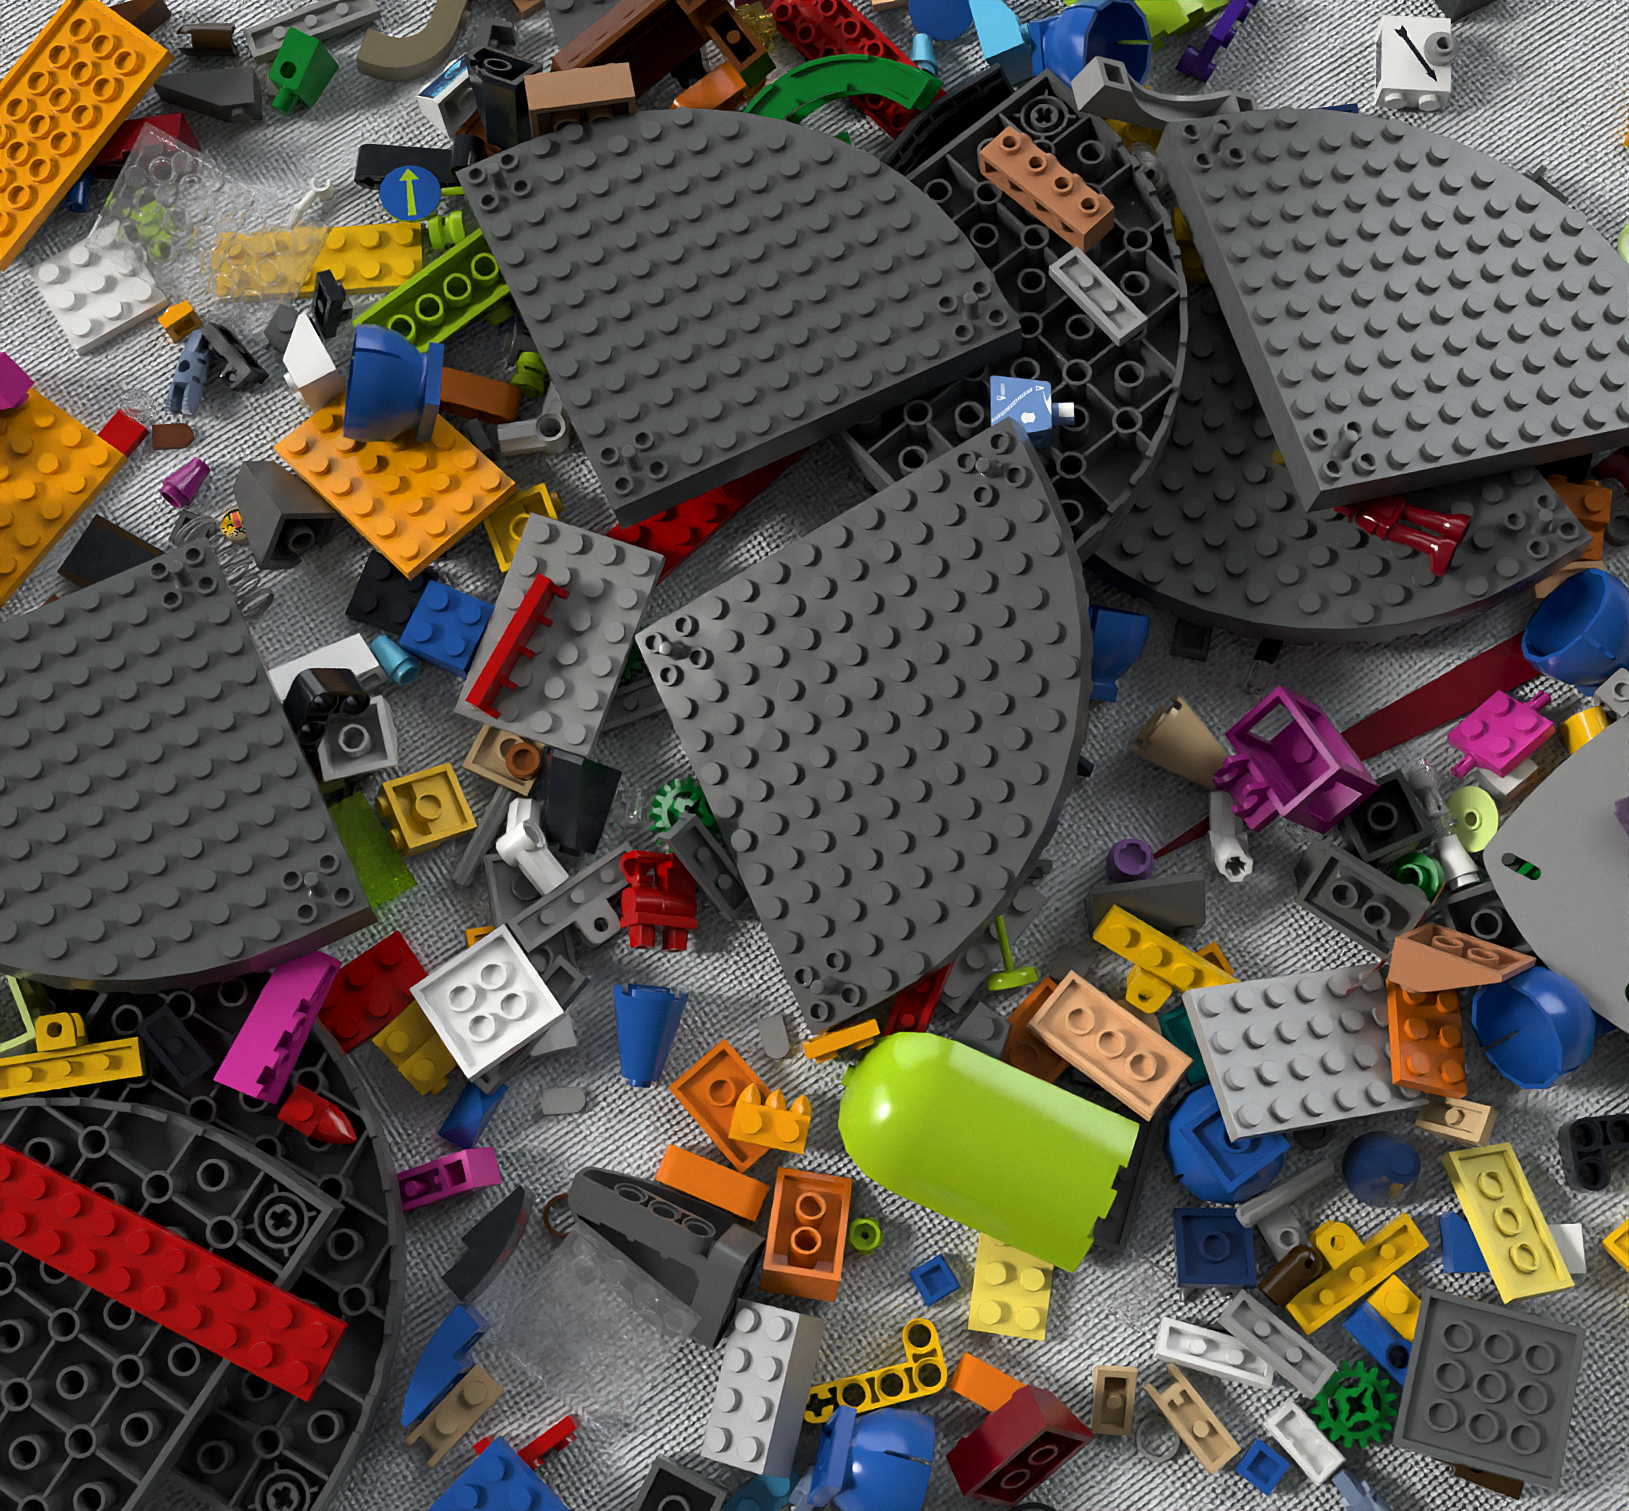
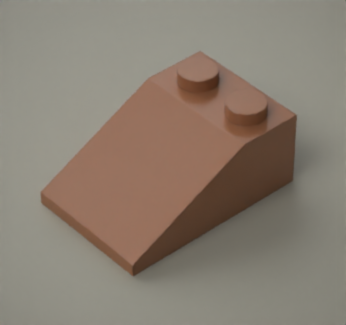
[1387,922,1536,994]

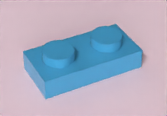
[721,1468,801,1511]

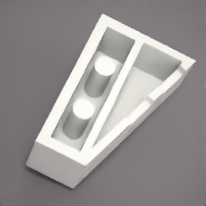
[268,633,389,704]

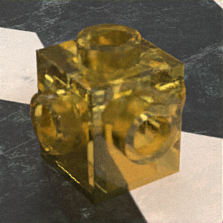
[735,1,777,53]

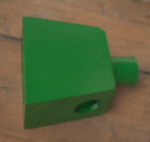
[269,26,339,117]

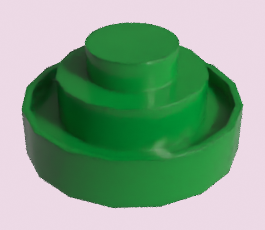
[1389,852,1445,905]

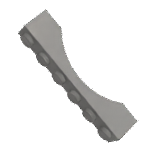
[1071,56,1258,131]

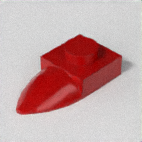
[277,1083,357,1144]

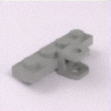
[505,841,634,955]

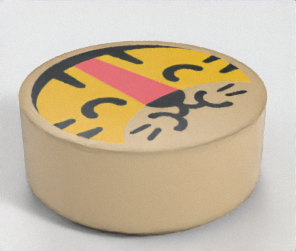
[220,507,249,545]

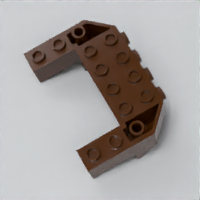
[550,0,777,100]

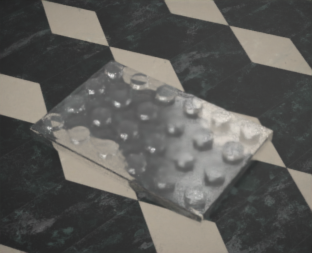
[84,122,332,350]

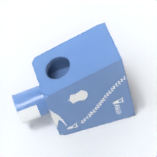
[990,376,1074,449]

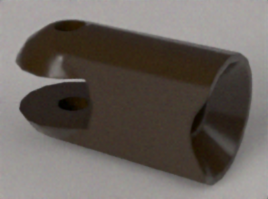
[176,23,238,57]
[1257,1245,1323,1309]

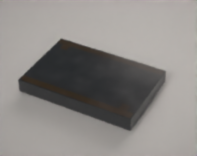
[57,514,166,589]

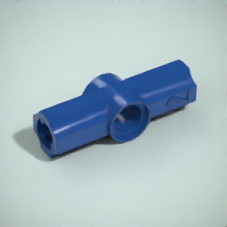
[1341,1301,1412,1388]

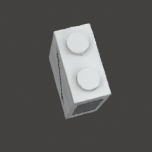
[1375,15,1451,111]

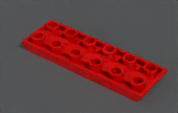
[763,0,947,140]

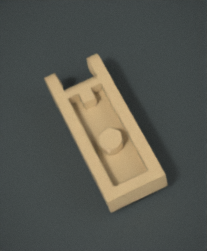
[1142,1363,1242,1475]
[403,1364,506,1471]

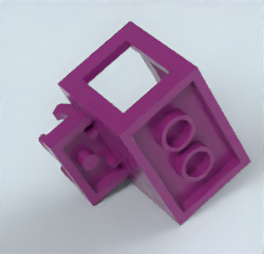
[1212,685,1380,835]

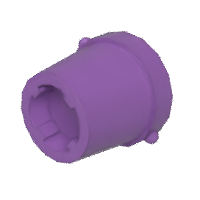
[1106,838,1154,884]

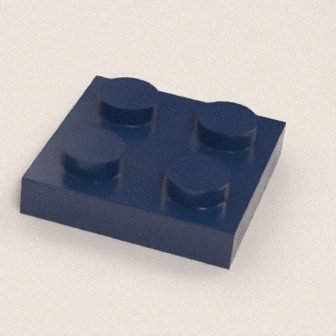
[1172,1208,1257,1289]

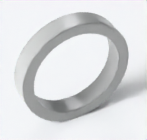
[1135,1416,1180,1462]

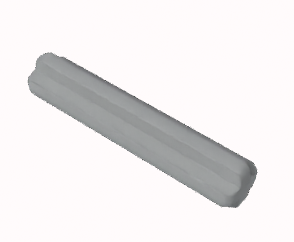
[451,786,515,888]
[1235,1158,1335,1228]

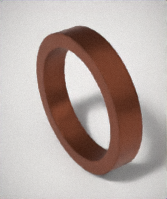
[543,1194,579,1238]

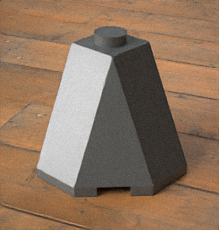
[233,461,342,570]

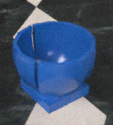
[1029,0,1152,90]
[343,324,444,443]
[1521,568,1629,697]
[1088,604,1150,703]
[1472,965,1618,1089]
[1162,1082,1291,1206]
[807,1405,935,1511]

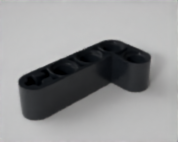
[354,134,489,196]
[283,668,371,765]
[1558,1113,1629,1193]

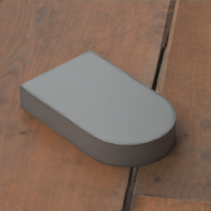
[756,1014,790,1060]
[542,1087,586,1116]

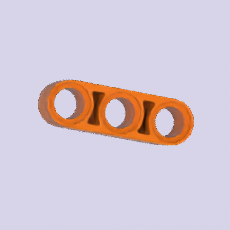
[670,61,767,111]
[438,366,524,426]
[654,1144,770,1222]
[947,1352,1026,1412]

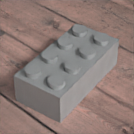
[700,1298,826,1479]

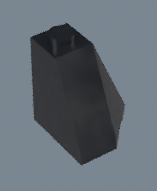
[465,44,543,151]
[543,746,622,858]

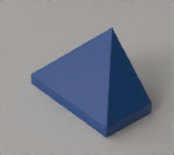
[437,1080,509,1150]

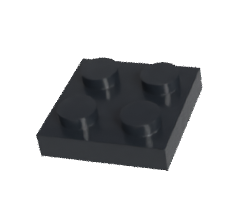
[345,550,440,636]

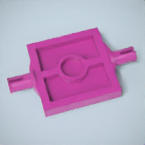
[1447,690,1556,780]

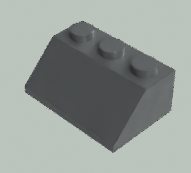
[1084,872,1206,948]

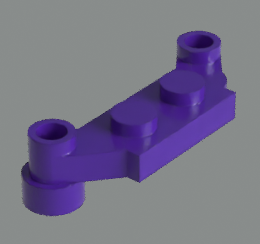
[1175,0,1259,83]

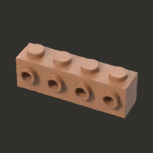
[979,125,1114,254]

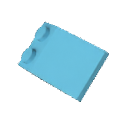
[968,0,1033,85]

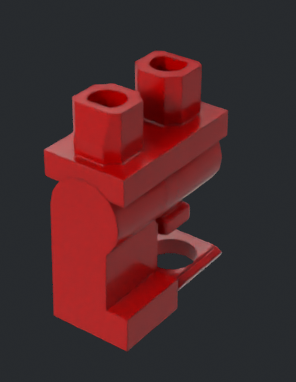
[619,850,697,953]

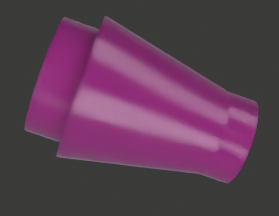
[159,457,211,509]

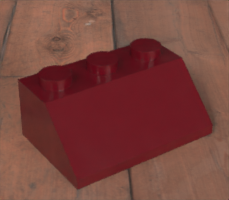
[945,1384,1095,1509]

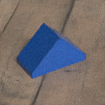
[1439,1211,1490,1273]

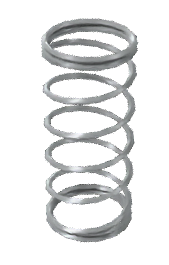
[175,515,275,622]

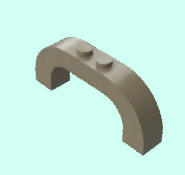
[356,0,478,82]

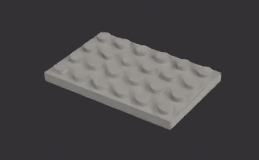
[453,512,666,760]
[1181,963,1429,1142]

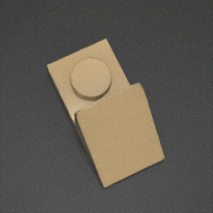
[1414,1092,1498,1148]
[1090,1365,1138,1436]

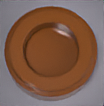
[506,742,543,781]

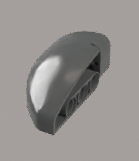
[568,1166,766,1350]

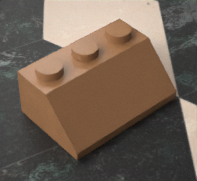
[524,62,636,139]

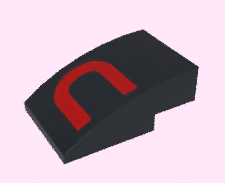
[441,1185,536,1302]

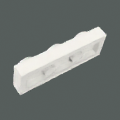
[1154,1317,1274,1391]

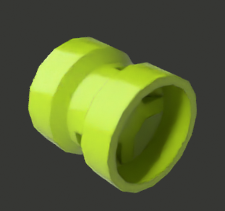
[427,210,468,250]
[510,351,548,399]

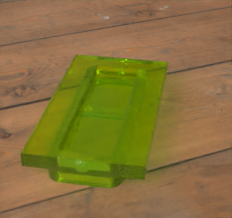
[329,791,418,910]

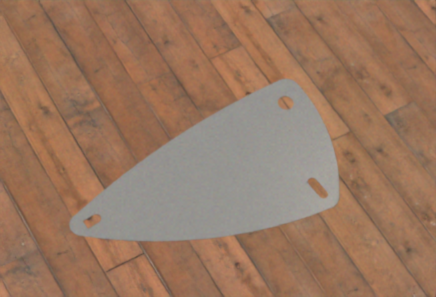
[1483,713,1629,1034]

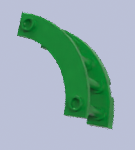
[743,54,944,125]

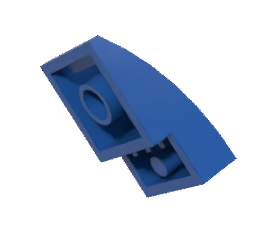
[401,1304,492,1428]

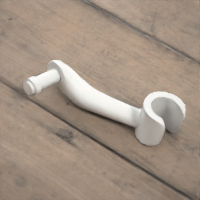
[272,177,334,231]

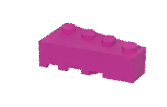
[213,950,342,1105]

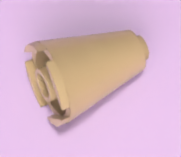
[1131,694,1229,791]

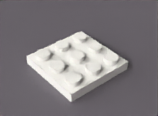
[28,220,170,356]
[409,924,567,1082]

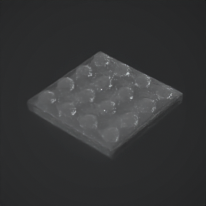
[491,1220,702,1441]

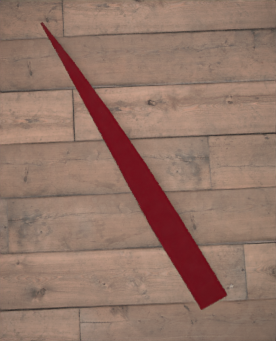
[1153,630,1540,860]

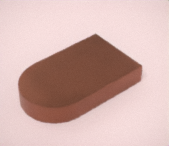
[152,423,194,450]

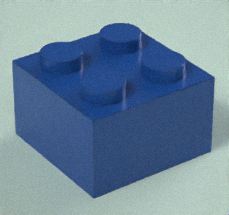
[399,579,495,680]

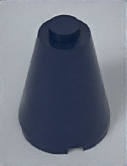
[1341,1131,1421,1208]

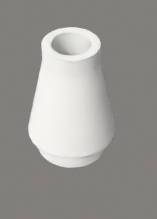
[1436,834,1480,892]

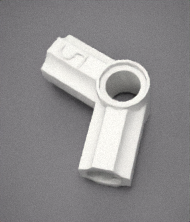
[497,380,572,457]
[1206,791,1253,882]
[496,797,569,897]

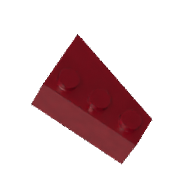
[88,113,201,184]

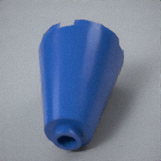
[613,983,689,1088]

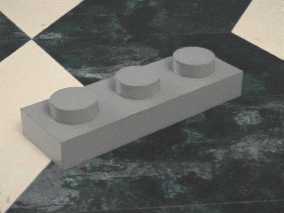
[1049,247,1148,347]
[1217,1289,1337,1400]

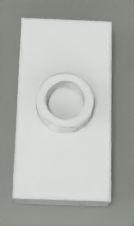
[1262,1397,1347,1487]

